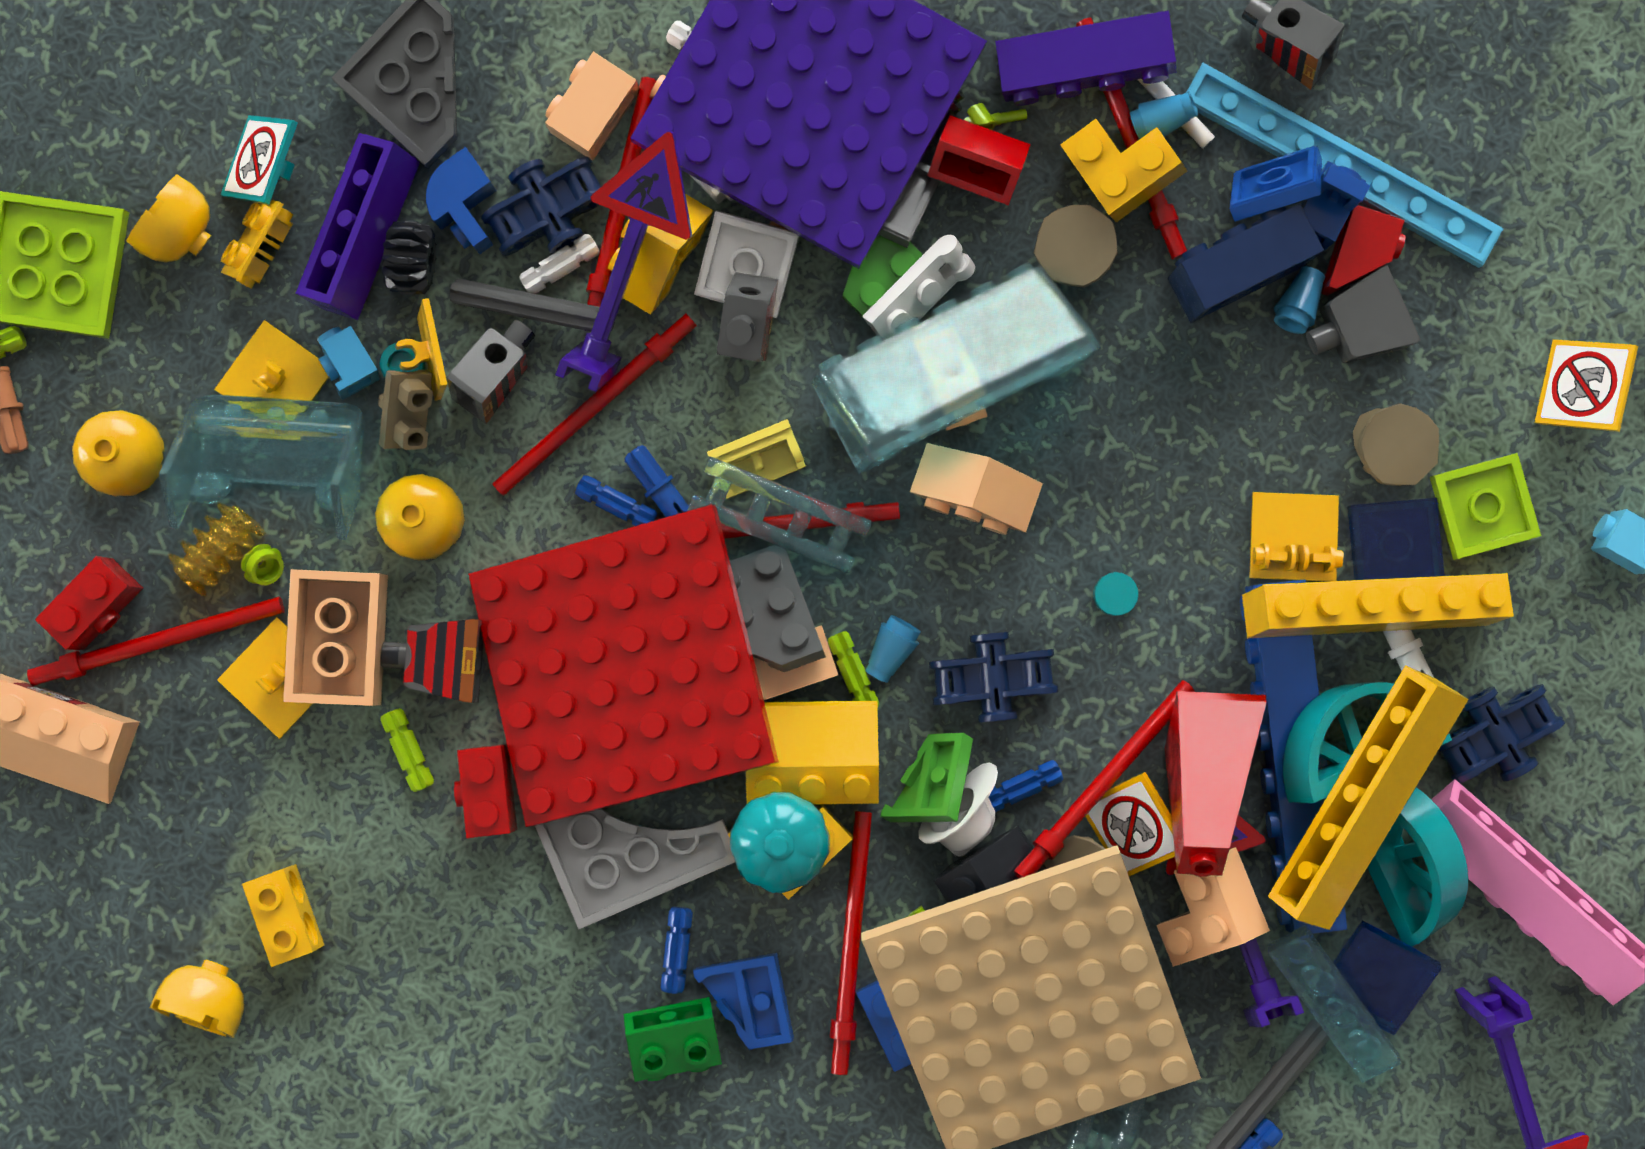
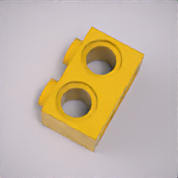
[242,864,325,967]

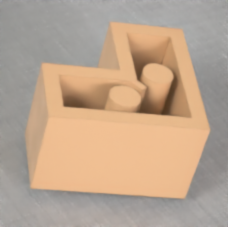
[910,443,1043,535]
[1156,847,1270,967]

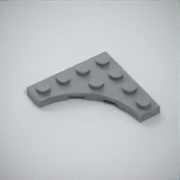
[511,768,735,930]

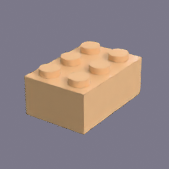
[283,569,388,706]

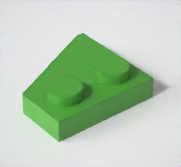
[842,235,923,319]
[880,733,973,822]

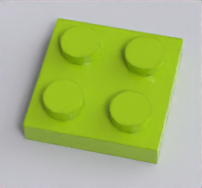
[1430,453,1541,560]

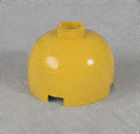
[126,174,211,262]
[72,410,165,496]
[375,474,465,561]
[149,960,244,1038]

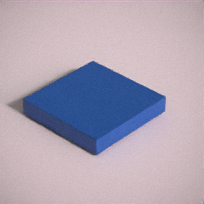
[1229,146,1322,222]

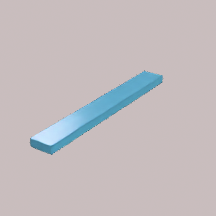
[1186,63,1504,268]

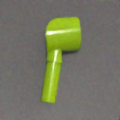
[964,103,1027,130]

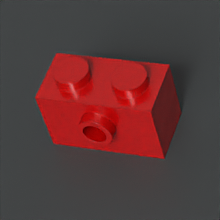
[927,115,1031,206]
[35,556,143,650]
[454,744,518,838]

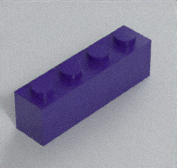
[995,10,1177,106]
[295,133,420,320]

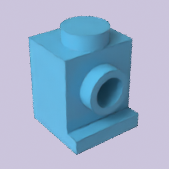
[317,326,380,400]

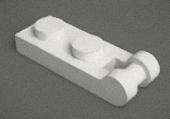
[862,235,975,348]

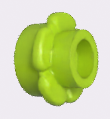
[241,544,284,586]

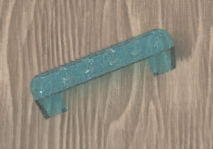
[811,262,1101,475]

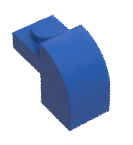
[426,147,497,254]
[1301,161,1371,250]

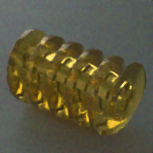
[167,502,266,597]

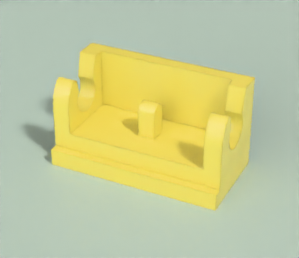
[707,419,806,499]

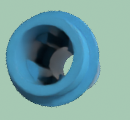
[1130,91,1198,140]
[1274,266,1325,334]
[865,615,921,683]

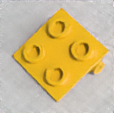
[221,200,294,289]
[1249,492,1343,581]

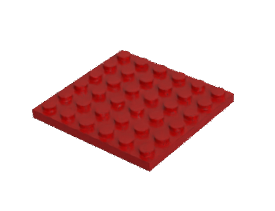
[468,504,779,827]

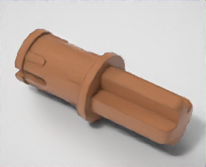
[0,366,28,454]

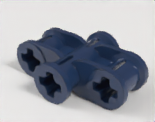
[481,156,601,256]
[929,632,1058,722]
[1437,684,1565,783]

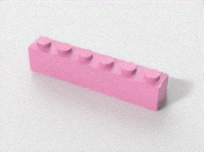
[1431,779,1645,1006]

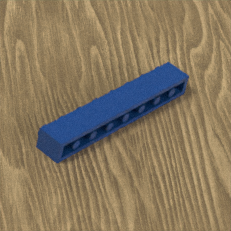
[1240,579,1347,936]

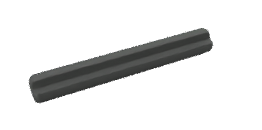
[450,279,615,332]
[1206,1019,1332,1149]

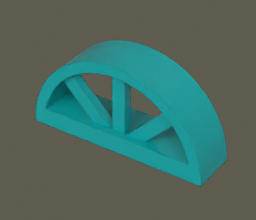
[1283,682,1452,803]
[1367,787,1468,948]

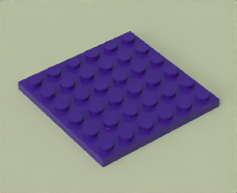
[631,0,987,269]

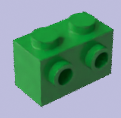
[623,997,722,1082]

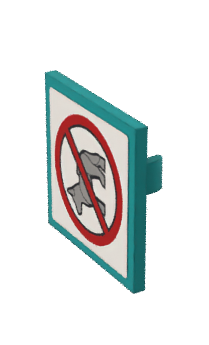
[221,115,298,205]

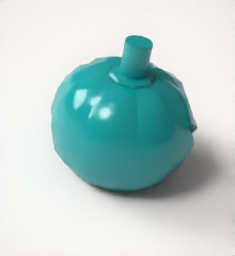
[730,792,830,893]

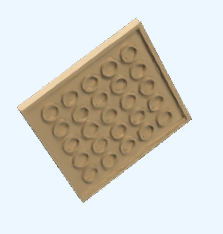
[861,845,1201,1149]

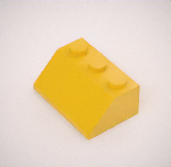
[746,701,879,804]

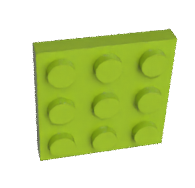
[0,191,129,339]

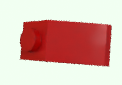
[1321,205,1406,296]

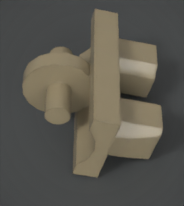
[378,370,433,450]

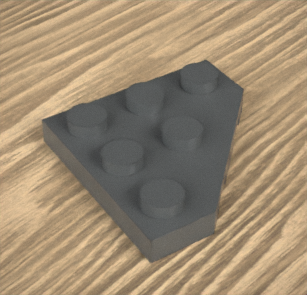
[332,0,457,169]
[730,542,826,672]

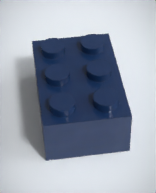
[1168,203,1324,323]

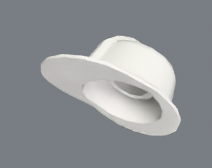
[918,762,998,856]

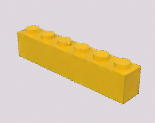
[1242,573,1514,638]
[1268,665,1469,930]

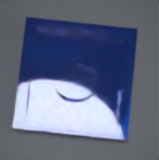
[1347,498,1445,580]
[1317,920,1441,1035]

